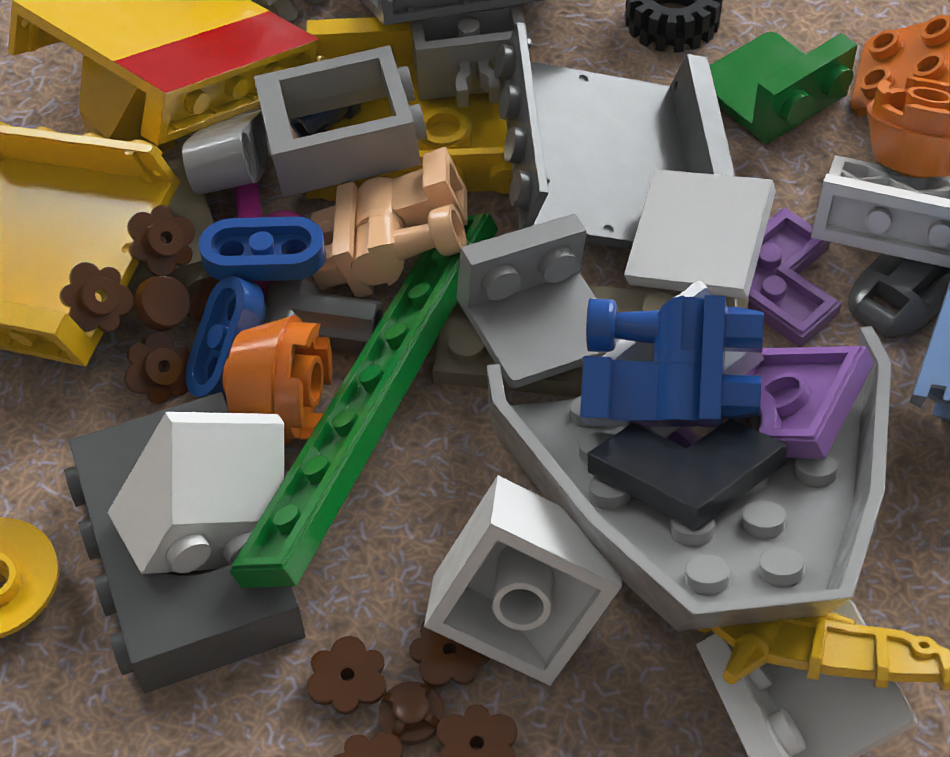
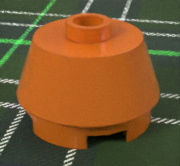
[867,77,950,179]
[223,315,332,445]

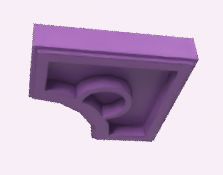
[745,346,874,459]

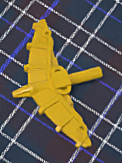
[698,612,950,690]

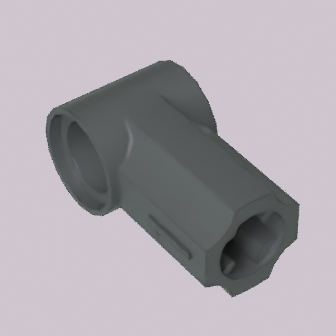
[263,279,383,354]

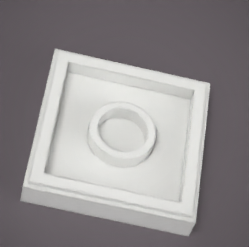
[624,169,776,299]

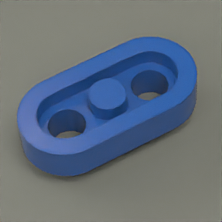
[198,216,326,281]
[185,276,266,401]

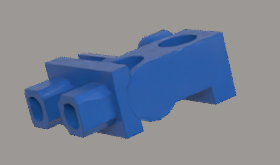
[580,295,764,428]

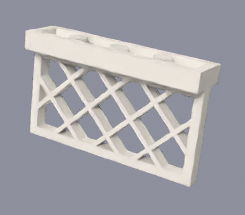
[811,155,950,268]

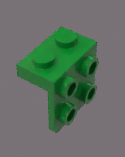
[709,32,858,145]

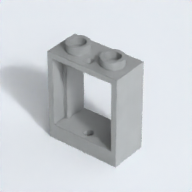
[254,45,427,197]

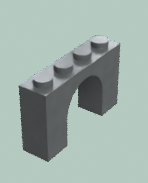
[64,392,306,694]

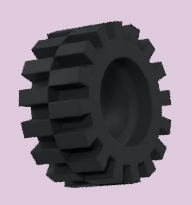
[625,0,722,53]

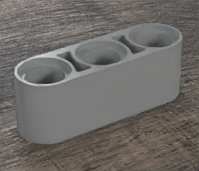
[182,110,274,195]

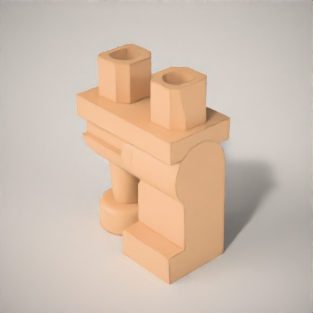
[311,147,468,298]

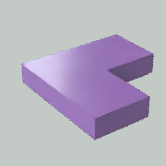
[748,207,842,347]

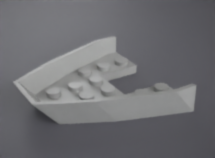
[487,326,891,631]

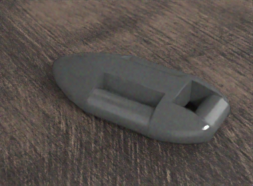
[848,253,950,338]

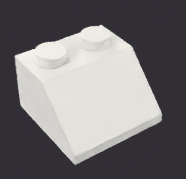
[107,412,284,574]
[424,476,622,686]

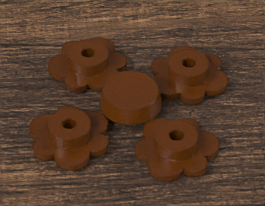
[59,205,219,404]
[307,620,517,757]

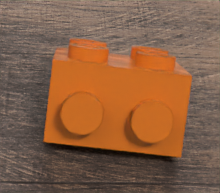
[850,15,950,117]

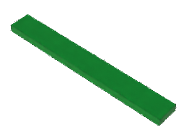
[229,213,498,588]

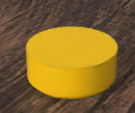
[417,107,472,150]

